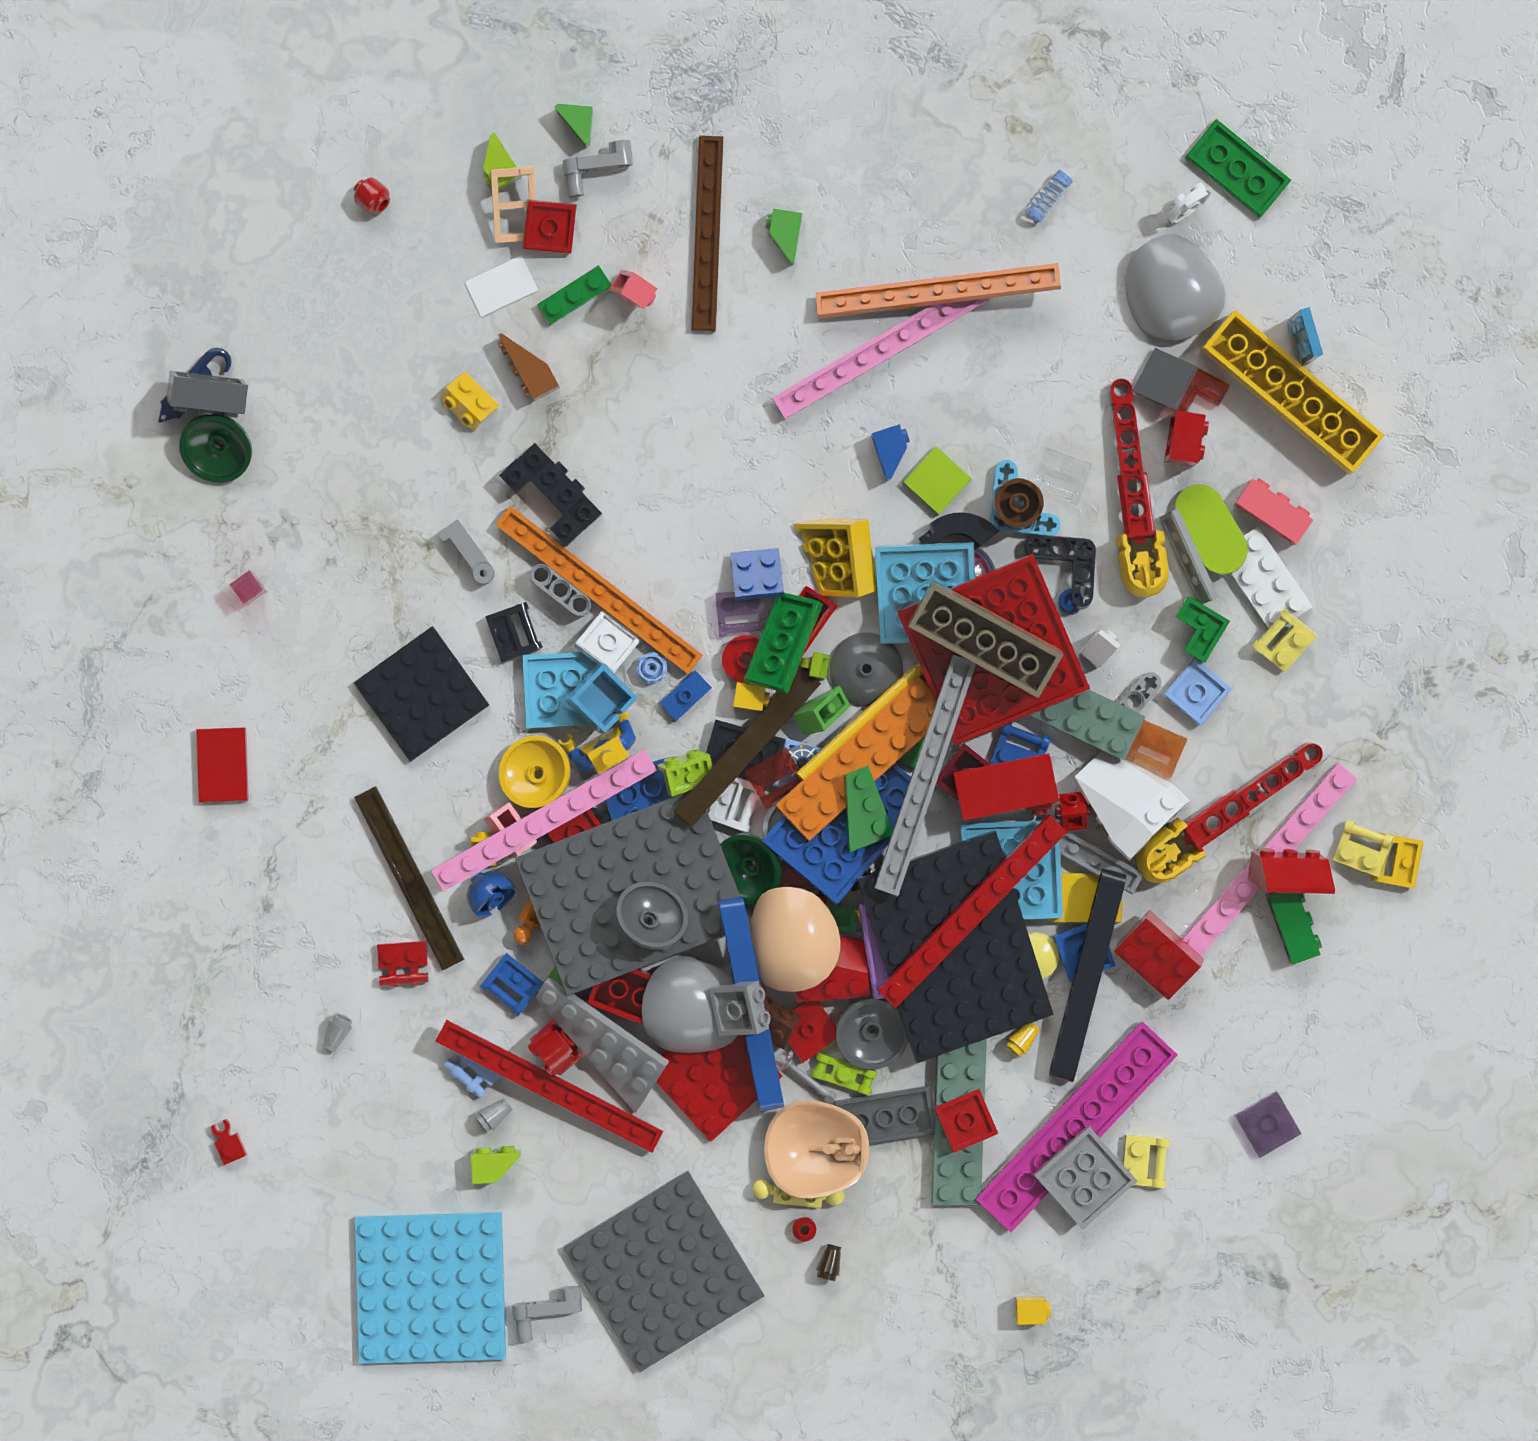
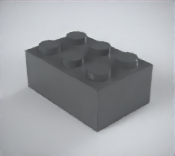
[166,370,248,418]

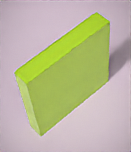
[903,446,972,515]

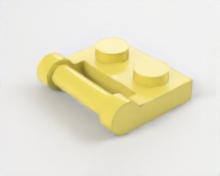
[1252,608,1317,672]
[1333,820,1395,878]
[1123,1134,1170,1188]

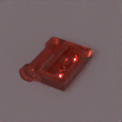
[744,747,801,810]

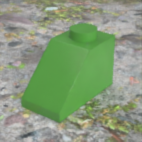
[765,208,802,264]
[793,685,850,735]

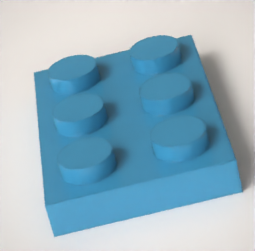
[1287,307,1323,365]

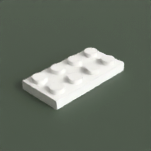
[1231,527,1313,629]

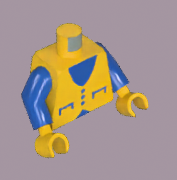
[559,710,636,774]

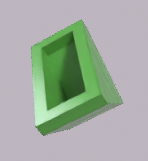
[554,104,593,148]

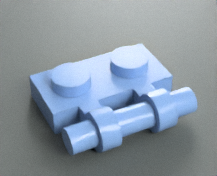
[444,1053,501,1098]

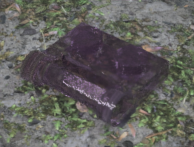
[715,591,767,637]

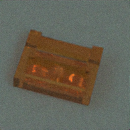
[1125,720,1187,779]

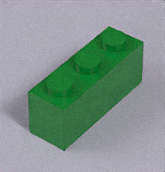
[1265,892,1322,965]

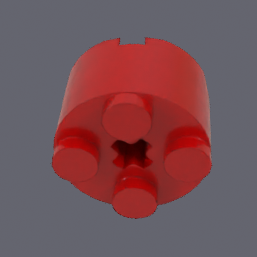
[528,1019,584,1076]

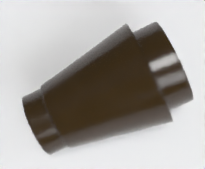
[816,1244,842,1281]

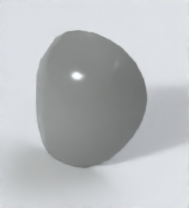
[1126,234,1225,340]
[642,956,738,1053]

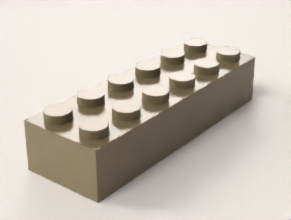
[909,580,1063,698]

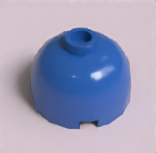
[466,871,516,919]

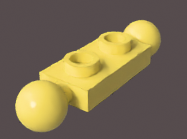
[752,1179,845,1208]

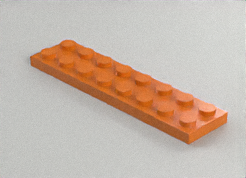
[775,676,936,842]

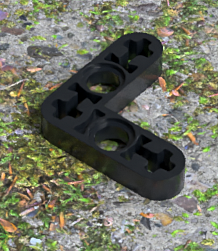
[1024,535,1096,610]

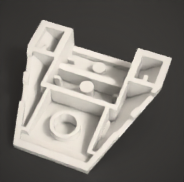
[1073,750,1191,861]

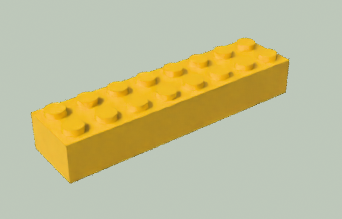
[1200,310,1385,475]

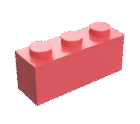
[1234,478,1313,545]

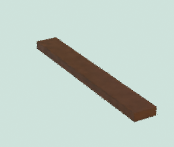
[691,135,723,332]

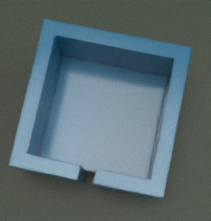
[564,663,638,733]

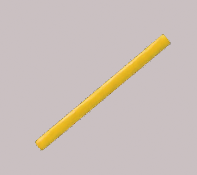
[796,662,923,781]

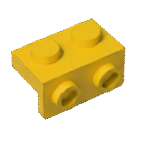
[439,371,499,432]

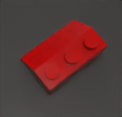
[1248,848,1335,894]

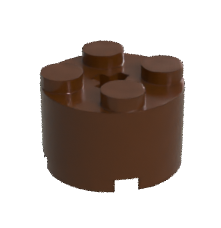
[993,478,1044,529]

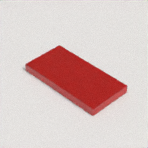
[953,753,1059,821]

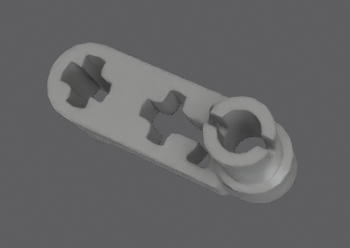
[563,140,633,197]
[512,1285,583,1342]

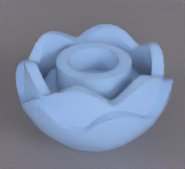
[637,652,667,683]

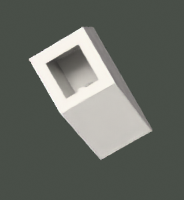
[1079,629,1120,669]

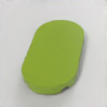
[1175,484,1248,575]

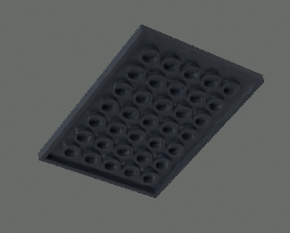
[856,830,1054,1063]

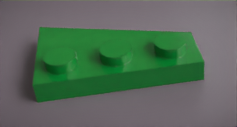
[844,766,893,852]

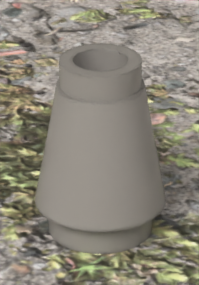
[323,1013,352,1051]
[475,1098,513,1132]

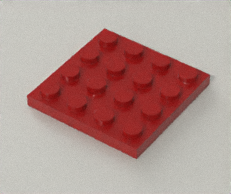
[656,1035,783,1142]

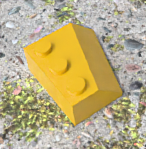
[794,518,877,597]

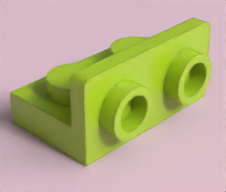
[657,749,712,797]

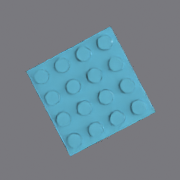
[875,542,975,644]
[961,820,1063,919]

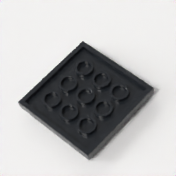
[354,626,490,762]

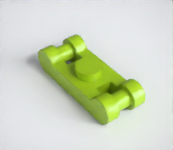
[810,1052,878,1095]

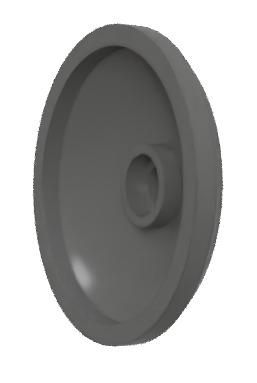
[830,633,903,706]
[615,881,688,949]
[836,998,908,1069]

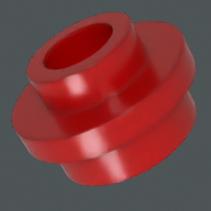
[792,1217,817,1242]

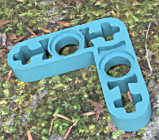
[989,460,1060,536]

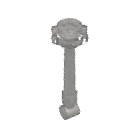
[776,1050,836,1104]

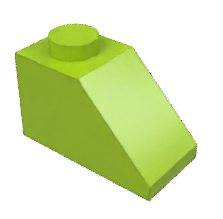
[483,132,522,192]

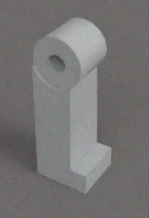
[438,519,494,584]

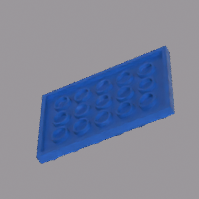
[762,764,911,905]

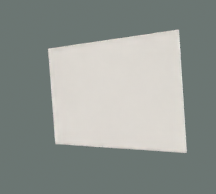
[465,255,538,317]

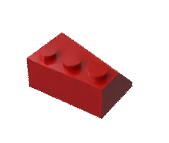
[796,935,870,1002]

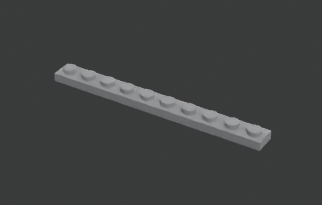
[874,655,976,896]

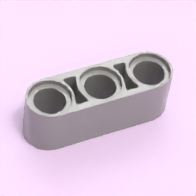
[530,564,592,616]

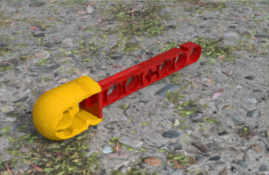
[1110,378,1169,597]
[1136,742,1323,883]

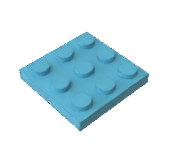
[522,652,597,728]

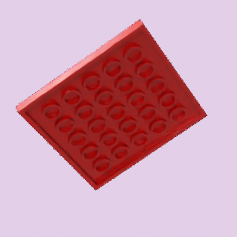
[897,553,1090,745]

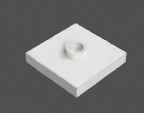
[574,609,642,673]

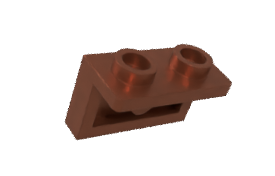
[764,996,801,1050]

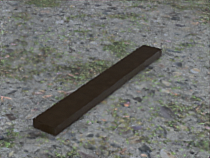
[673,668,821,828]
[354,786,465,971]

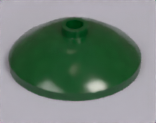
[179,414,253,483]
[720,833,782,905]

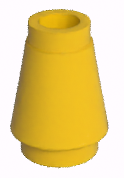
[1005,1023,1040,1058]

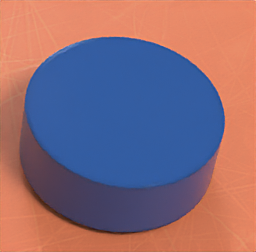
[1058,589,1083,613]

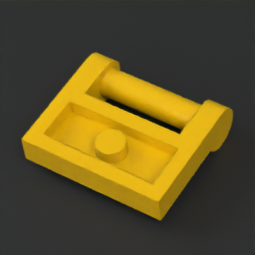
[1371,832,1424,889]

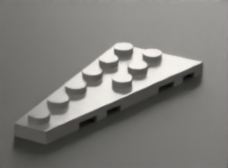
[535,977,669,1113]

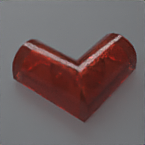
[1177,361,1230,412]

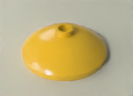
[499,736,571,809]

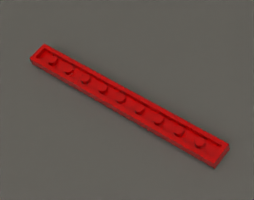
[877,814,1067,1008]
[435,1019,664,1153]

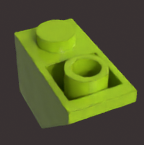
[471,1146,521,1184]

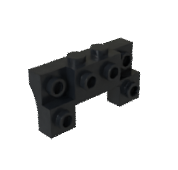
[499,443,602,547]

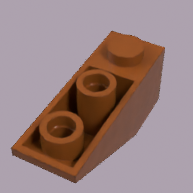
[497,333,560,402]

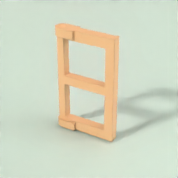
[490,166,536,243]

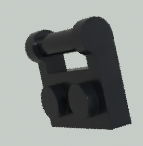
[485,602,543,662]

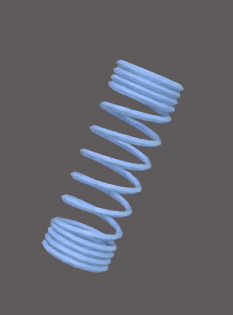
[1026,170,1073,223]

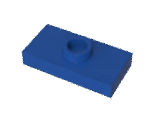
[660,670,712,721]

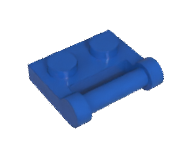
[990,723,1051,764]
[480,953,544,1017]

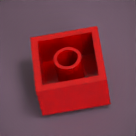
[1164,410,1209,467]

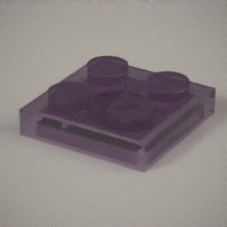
[1234,1091,1302,1158]

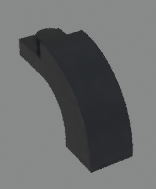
[918,512,999,547]

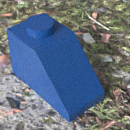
[871,424,910,481]

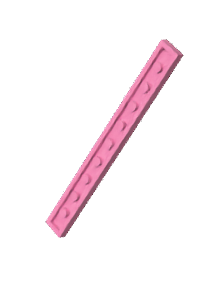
[772,297,994,419]
[431,749,657,892]
[1182,763,1357,955]

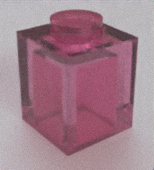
[229,570,267,605]

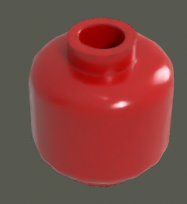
[354,177,390,214]

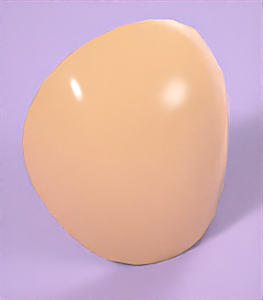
[749,887,840,992]
[764,1101,869,1198]

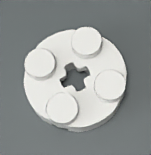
[1164,182,1212,224]

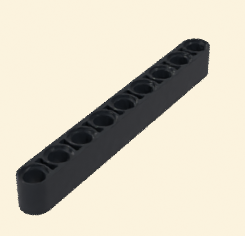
[1049,868,1127,1082]

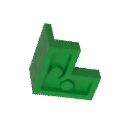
[1175,596,1230,663]

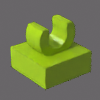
[801,652,830,679]

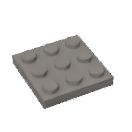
[1034,1126,1137,1230]

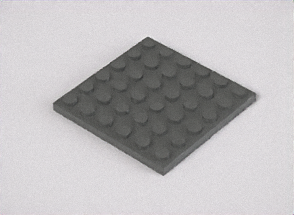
[563,1170,765,1372]

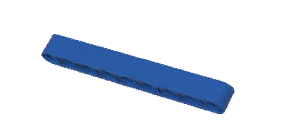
[718,896,784,1112]

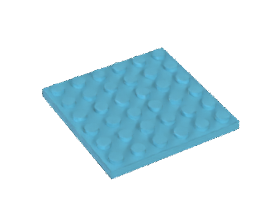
[355,1212,506,1364]

